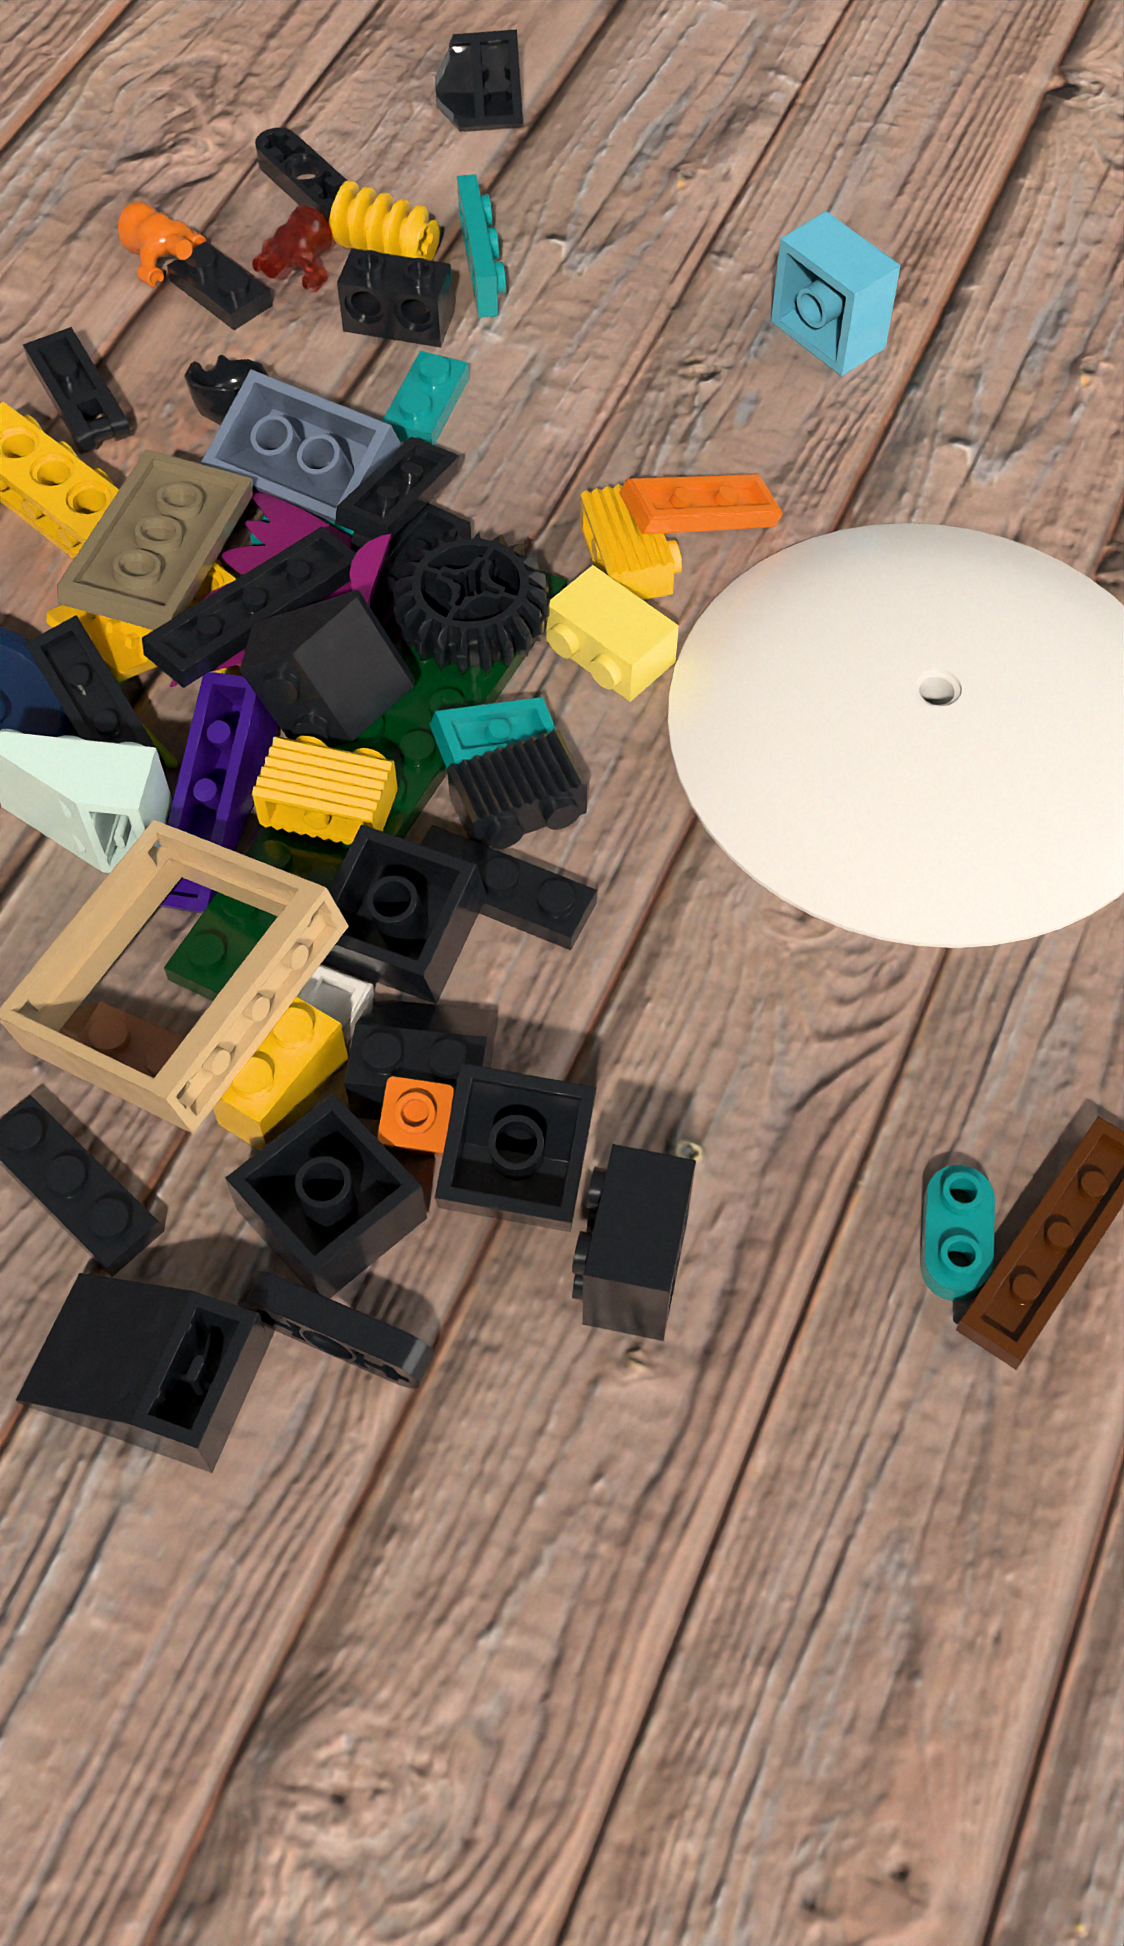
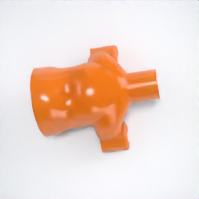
[118,201,206,287]

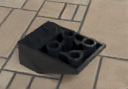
[16,1273,270,1473]

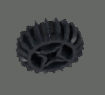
[393,530,550,676]

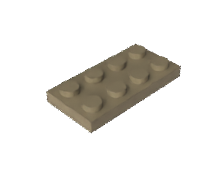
[57,449,253,630]

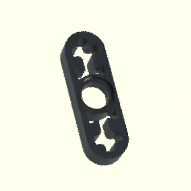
[255,128,347,227]
[237,1271,435,1389]

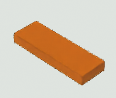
[619,474,783,534]

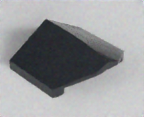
[435,29,523,132]

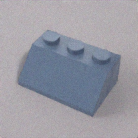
[200,370,402,523]

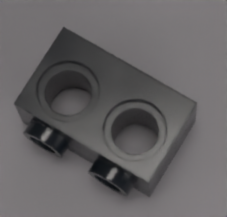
[337,248,454,348]

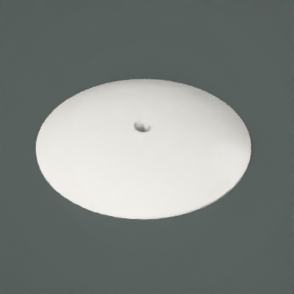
[668,523,1124,948]

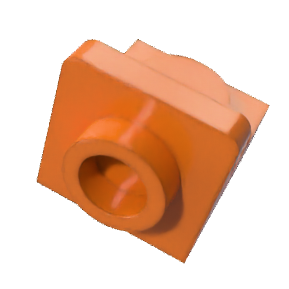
[377,1076,455,1158]

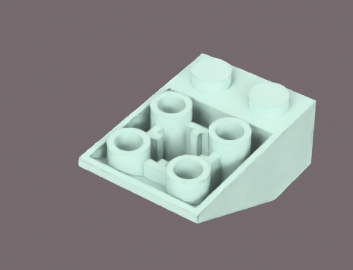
[0,729,173,873]

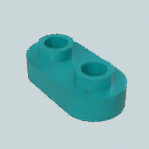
[920,1165,995,1302]

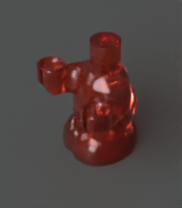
[252,205,332,293]

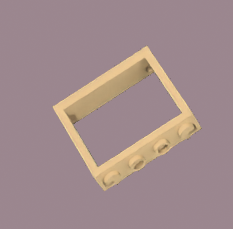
[0,820,349,1134]

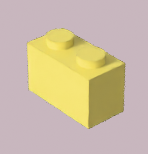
[546,565,679,702]

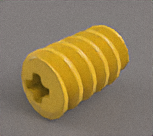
[328,180,441,261]

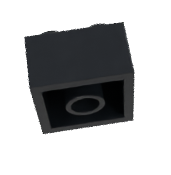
[323,824,487,1004]
[225,1093,427,1298]
[572,1144,696,1341]

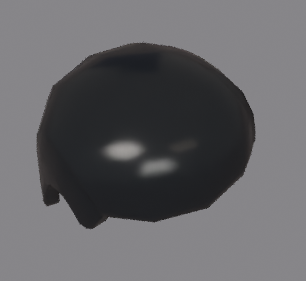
[184,355,270,425]

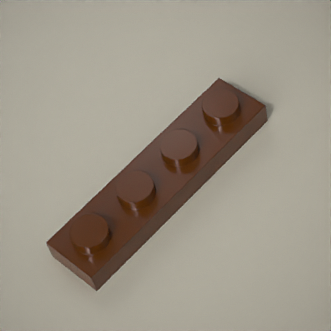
[956,1116,1124,1370]

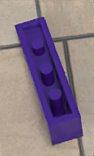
[158,672,278,913]

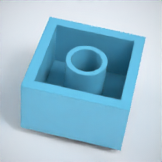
[771,211,901,376]

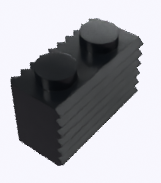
[447,729,587,849]

